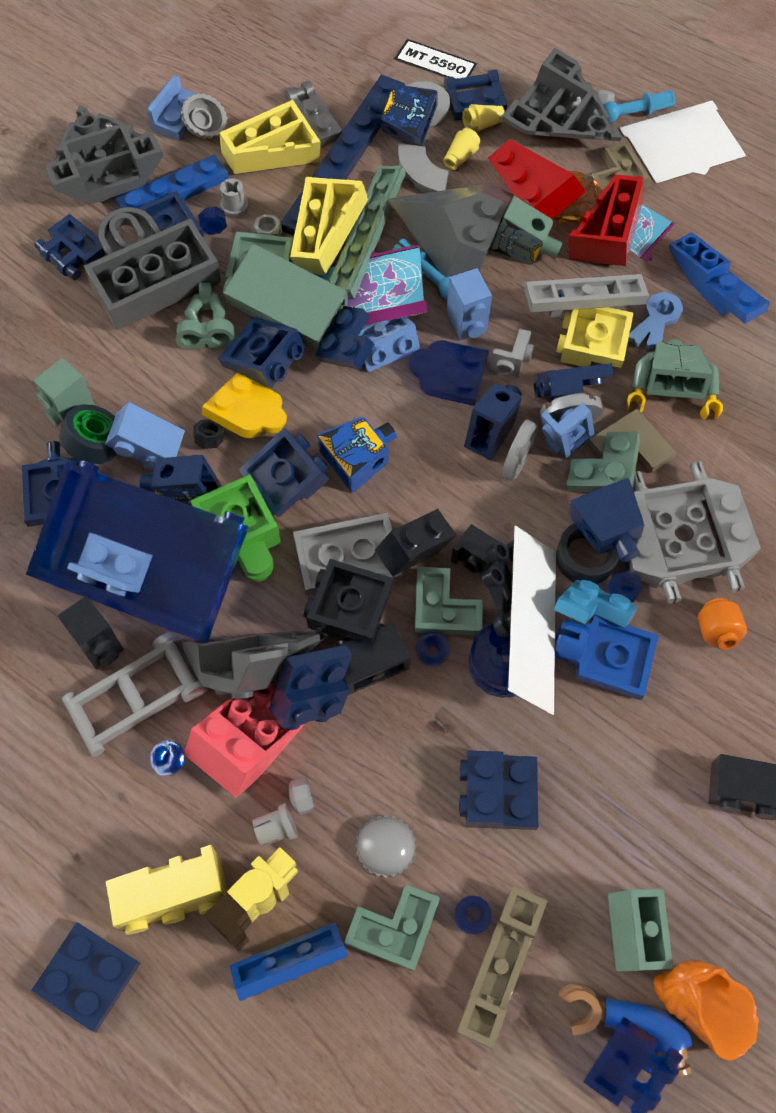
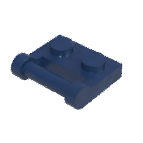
[444,69,507,121]

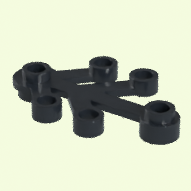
[481,540,556,640]

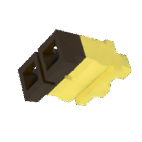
[205,847,298,952]

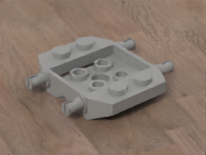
[628,461,761,604]

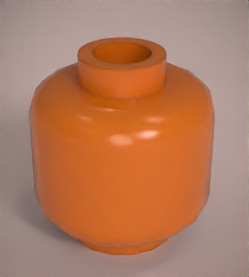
[698,598,747,650]

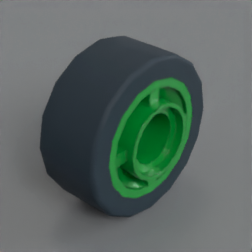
[59,404,117,465]

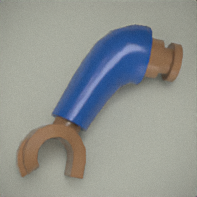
[558,983,693,1078]

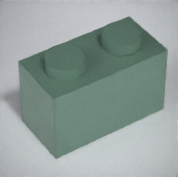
[33,358,95,426]
[608,889,674,972]

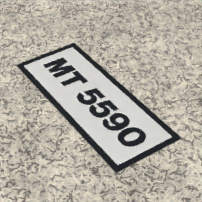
[394,39,478,79]

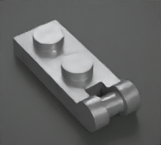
[284,80,343,148]

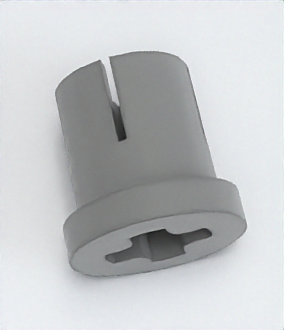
[220,178,249,218]
[252,803,298,847]

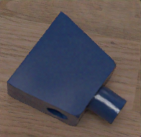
[464,384,522,461]
[569,477,644,562]

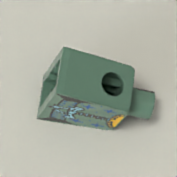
[490,196,563,265]

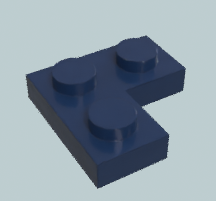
[315,306,375,370]

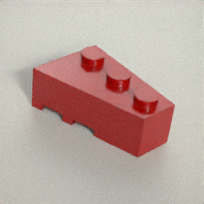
[488,139,586,219]
[569,174,644,266]

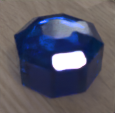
[198,207,227,235]
[607,570,642,602]

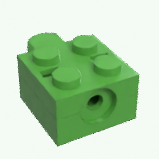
[191,474,281,582]

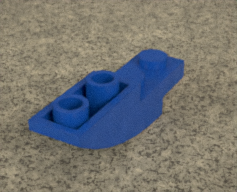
[669,232,770,324]

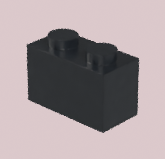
[375,509,456,577]
[57,595,124,669]
[333,623,410,695]
[708,754,776,820]

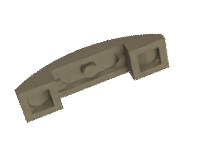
[456,885,548,1049]

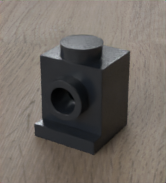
[451,524,497,574]

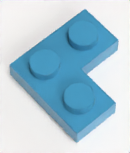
[554,580,638,628]

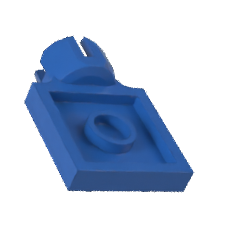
[555,614,659,700]

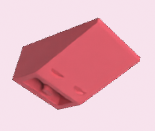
[184,684,305,798]

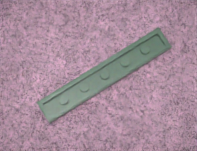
[329,165,406,299]

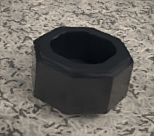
[193,419,224,449]

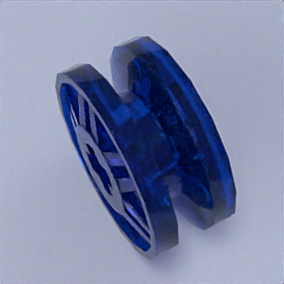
[468,623,517,698]

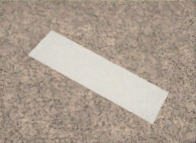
[508,526,556,715]

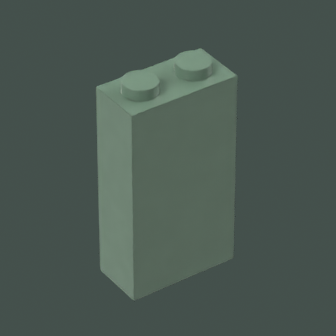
[223,243,348,351]

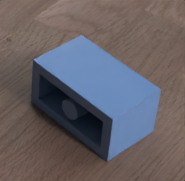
[446,268,492,341]
[105,402,185,471]

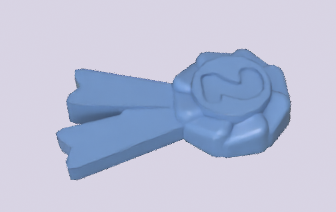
[628,292,683,350]

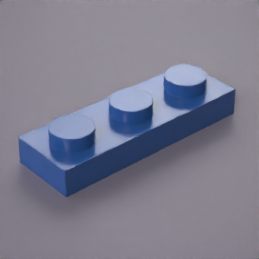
[230,922,348,1001]

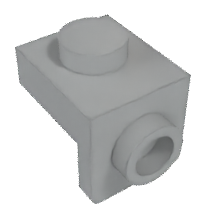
[490,329,534,378]

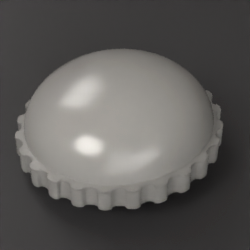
[180,93,228,139]
[355,815,417,878]

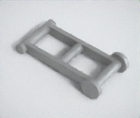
[62,631,208,757]

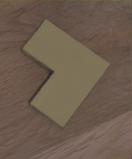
[588,141,651,197]
[588,409,677,473]

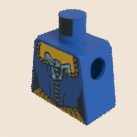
[317,417,397,493]

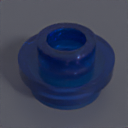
[416,632,450,666]
[150,740,184,776]
[454,895,492,935]

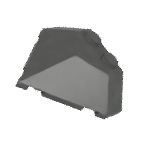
[501,48,622,141]
[46,105,163,204]
[387,184,514,277]
[183,631,331,699]

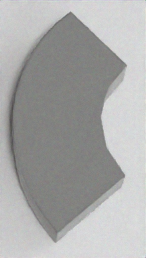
[398,143,449,193]

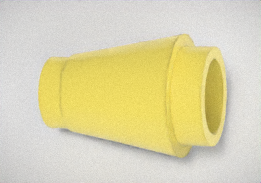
[463,104,505,132]
[443,128,480,170]

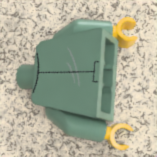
[626,339,723,420]

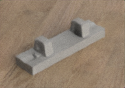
[524,274,649,318]

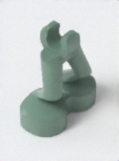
[176,282,235,349]

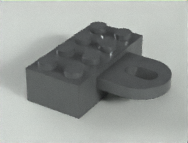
[84,207,221,330]

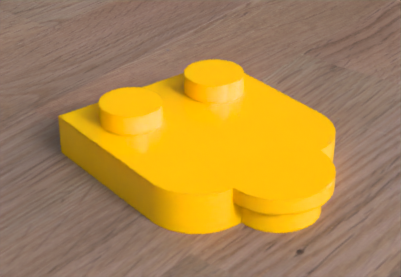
[202,372,287,438]

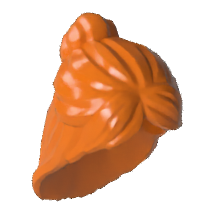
[653,959,759,1061]

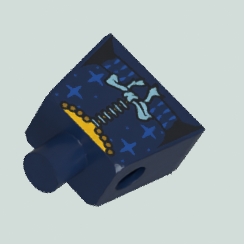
[370,84,438,146]
[139,455,221,511]

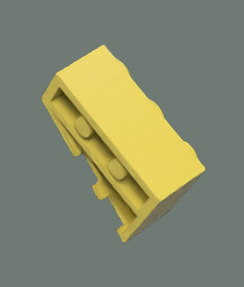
[219,100,321,174]
[290,177,368,275]
[106,845,227,935]

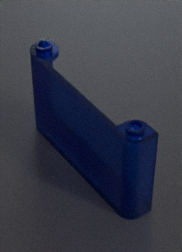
[26,460,249,642]

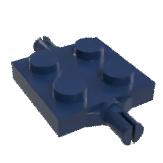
[22,441,92,542]

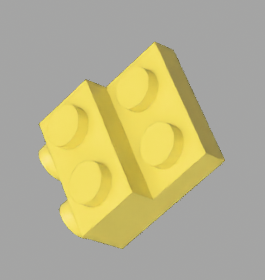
[556,307,633,368]

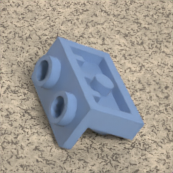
[147,75,196,141]
[358,317,420,372]
[541,403,595,459]
[67,533,153,596]

